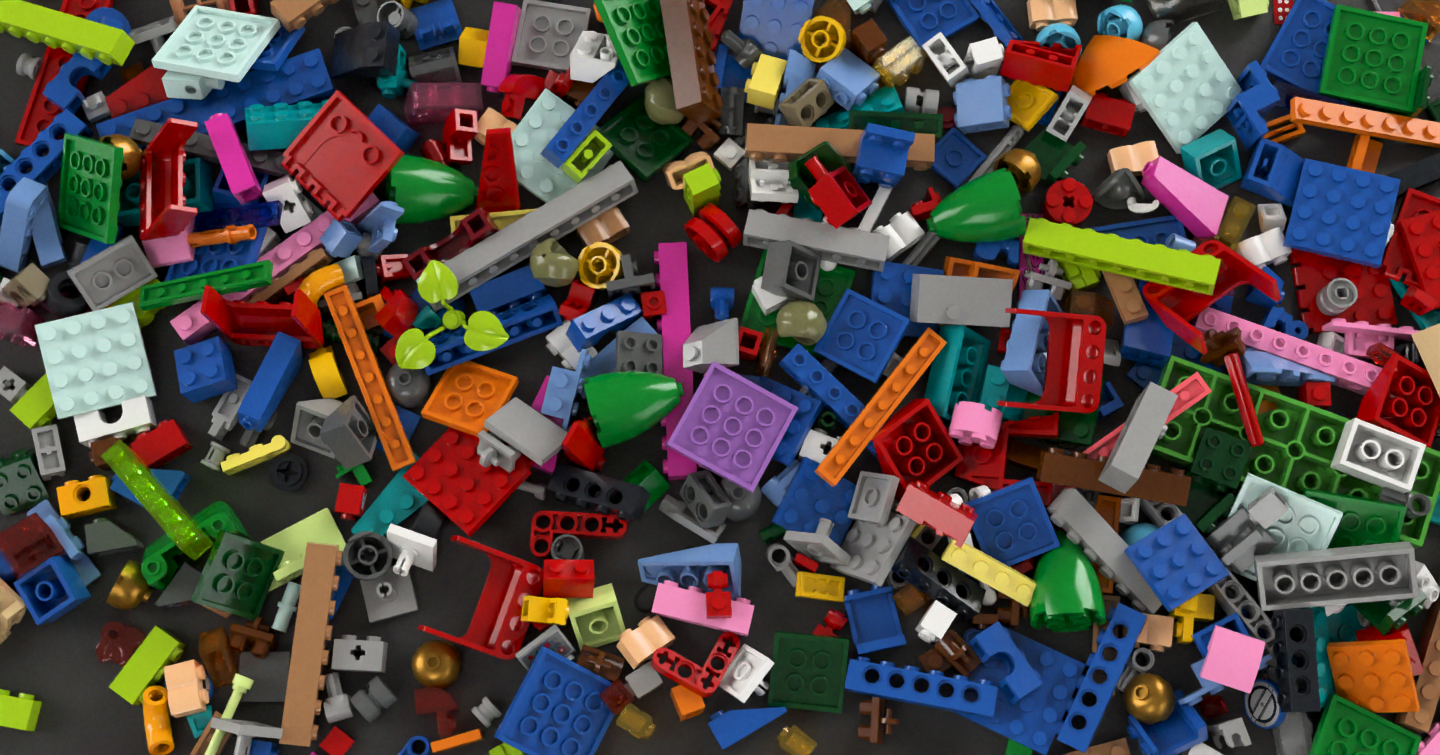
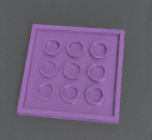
[666,361,798,493]

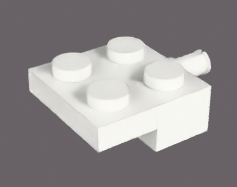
[748,158,799,203]

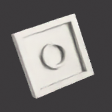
[387,524,437,576]
[719,643,774,703]

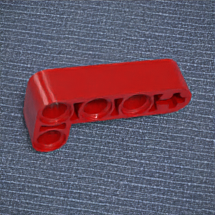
[530,510,628,560]

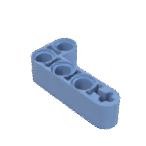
[0,177,49,273]

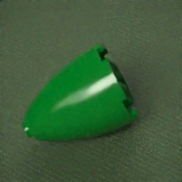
[384,154,478,224]
[926,167,1026,243]
[584,371,685,448]
[1030,530,1106,632]

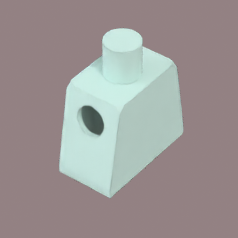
[161,70,225,100]

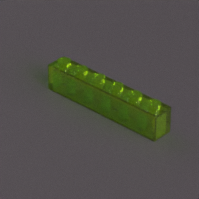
[101,439,214,561]

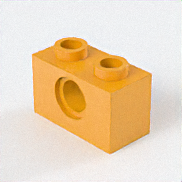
[56,475,117,520]

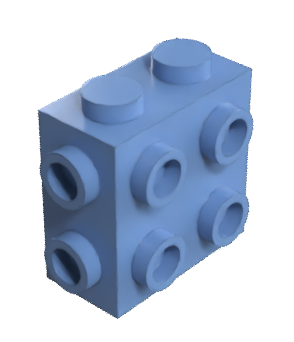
[815,48,881,111]
[953,75,1012,134]

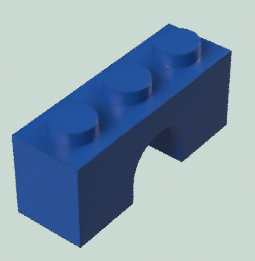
[42,52,114,114]
[566,293,643,353]
[969,621,1043,705]

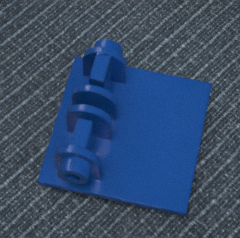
[409,0,462,51]

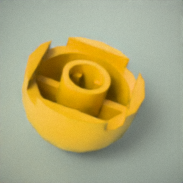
[798,16,846,63]
[578,241,624,290]

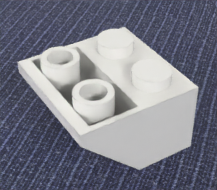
[570,31,619,83]

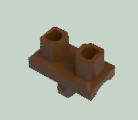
[681,117,724,151]
[1200,327,1246,368]
[995,590,1030,628]
[229,616,278,660]
[934,628,981,677]
[576,644,626,683]
[858,697,900,744]

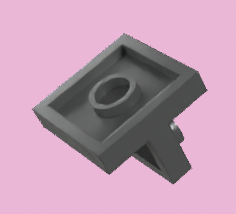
[409,46,462,94]
[606,254,656,302]
[1205,506,1277,575]

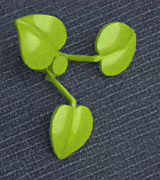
[395,260,509,369]

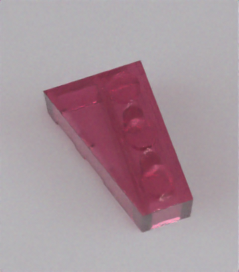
[403,83,483,126]
[0,302,45,347]

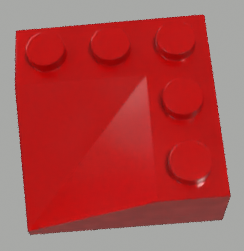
[1356,353,1440,448]
[872,398,964,500]

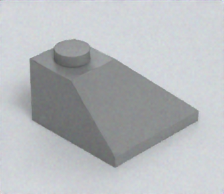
[683,318,739,373]
[290,398,343,459]

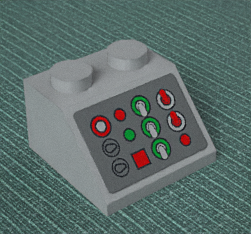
[515,624,576,671]

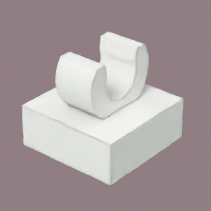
[82,91,111,123]

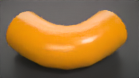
[298,264,345,308]
[143,686,174,755]

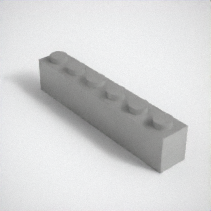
[743,209,890,272]
[1046,488,1162,614]

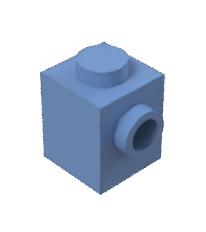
[319,219,363,258]

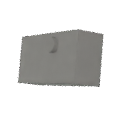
[909,273,1013,327]
[1098,382,1178,494]

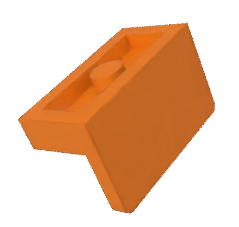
[1346,134,1383,174]

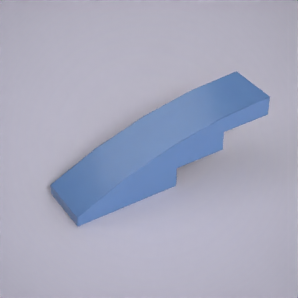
[32,183,67,269]
[579,316,657,400]

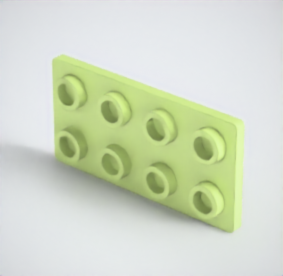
[260,508,346,592]

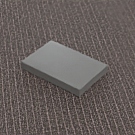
[67,235,158,311]
[484,397,568,466]

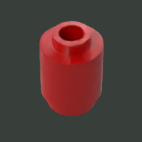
[420,139,452,167]

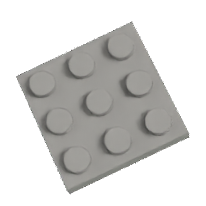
[511,0,592,73]
[830,512,917,587]

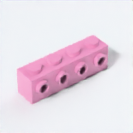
[651,580,755,637]

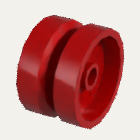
[684,202,743,263]

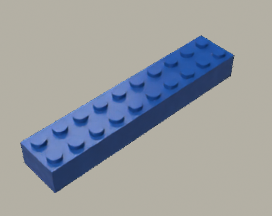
[96,48,336,153]

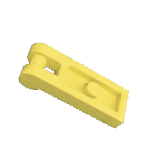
[220,435,291,476]

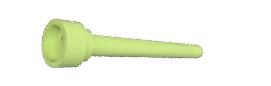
[204,673,254,755]

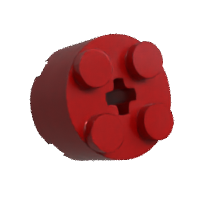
[1041,178,1093,228]

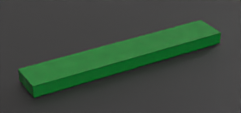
[139,260,273,311]

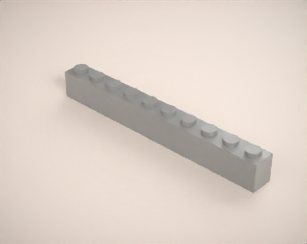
[416,160,638,312]

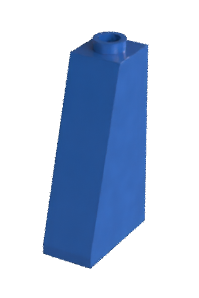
[237,331,303,432]

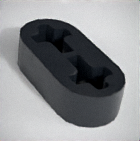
[360,256,379,300]

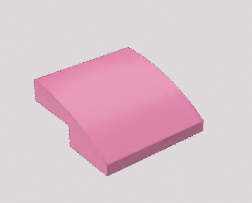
[1200,625,1265,694]

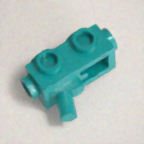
[376,44,419,99]

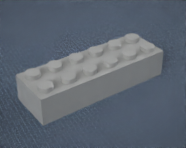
[1254,541,1419,611]

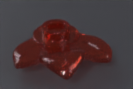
[96,621,146,667]

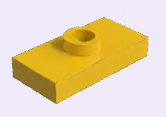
[795,571,845,602]

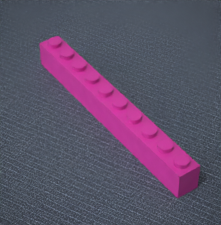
[654,242,697,480]

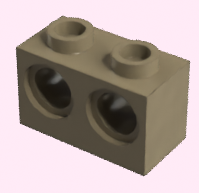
[778,78,834,127]
[2,263,50,309]

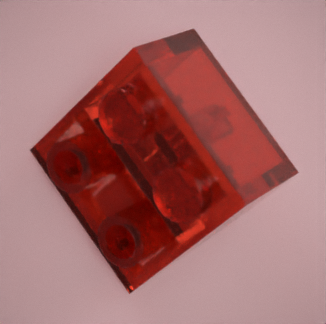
[0,512,64,580]

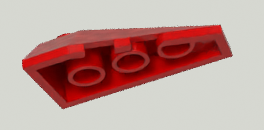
[561,416,607,473]

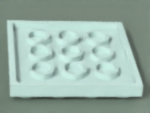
[152,5,281,83]
[1127,22,1243,154]
[512,88,614,203]
[34,302,157,420]
[1212,473,1343,581]

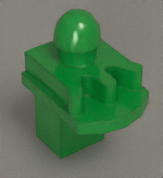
[335,463,373,486]

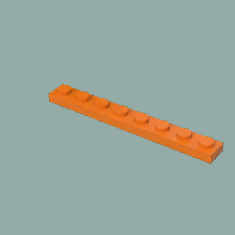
[1290,97,1440,148]
[323,284,417,472]
[814,327,947,487]

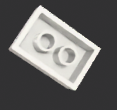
[1331,418,1426,493]

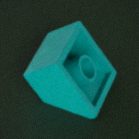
[1180,129,1242,189]
[978,364,1028,423]

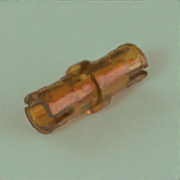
[755,327,779,377]

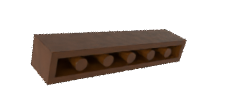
[1036,447,1192,506]

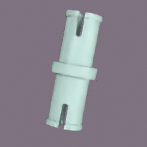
[271,581,301,633]

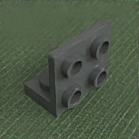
[609,331,662,374]

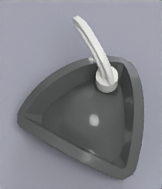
[1091,168,1160,213]

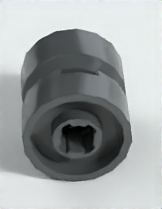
[377,1,418,39]
[551,534,585,560]
[350,675,398,723]

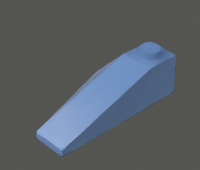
[774,49,818,126]
[1239,348,1336,387]
[638,543,742,600]

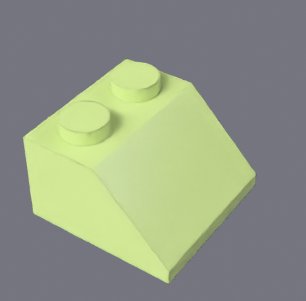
[565,583,626,651]

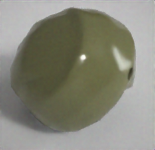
[644,77,685,125]
[530,238,579,287]
[776,299,827,346]

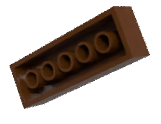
[660,0,723,124]

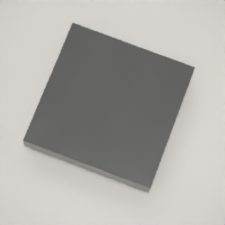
[239,652,292,702]

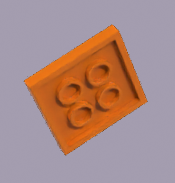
[421,360,519,437]
[1326,639,1420,713]

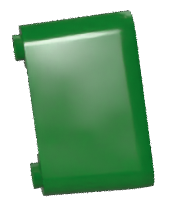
[141,501,250,591]

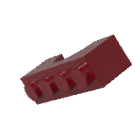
[402,208,500,281]

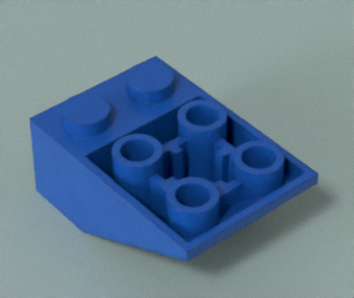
[1239,137,1304,207]

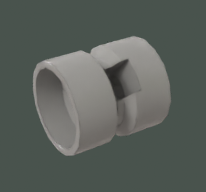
[903,87,939,114]
[1316,278,1358,316]

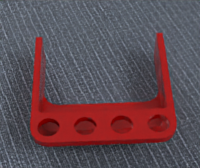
[139,118,198,241]
[1143,240,1281,355]
[201,285,324,349]
[997,308,1106,413]
[417,535,543,660]

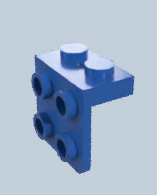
[713,44,759,102]

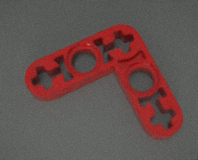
[651,632,740,697]

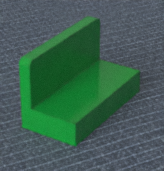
[617,460,670,511]

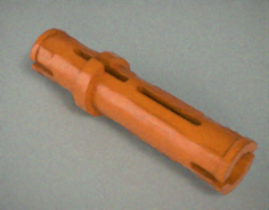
[188,224,257,248]

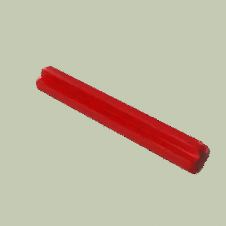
[1224,353,1264,447]

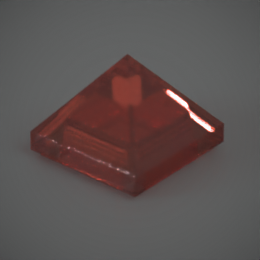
[1197,695,1228,719]

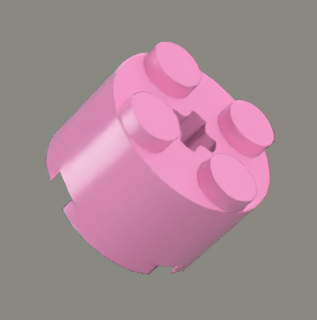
[949,401,1003,449]

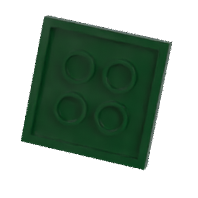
[597,95,693,182]
[1021,376,1105,447]
[191,529,285,620]
[768,630,849,713]

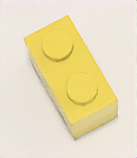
[744,54,787,110]

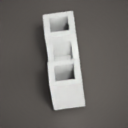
[74,395,157,448]

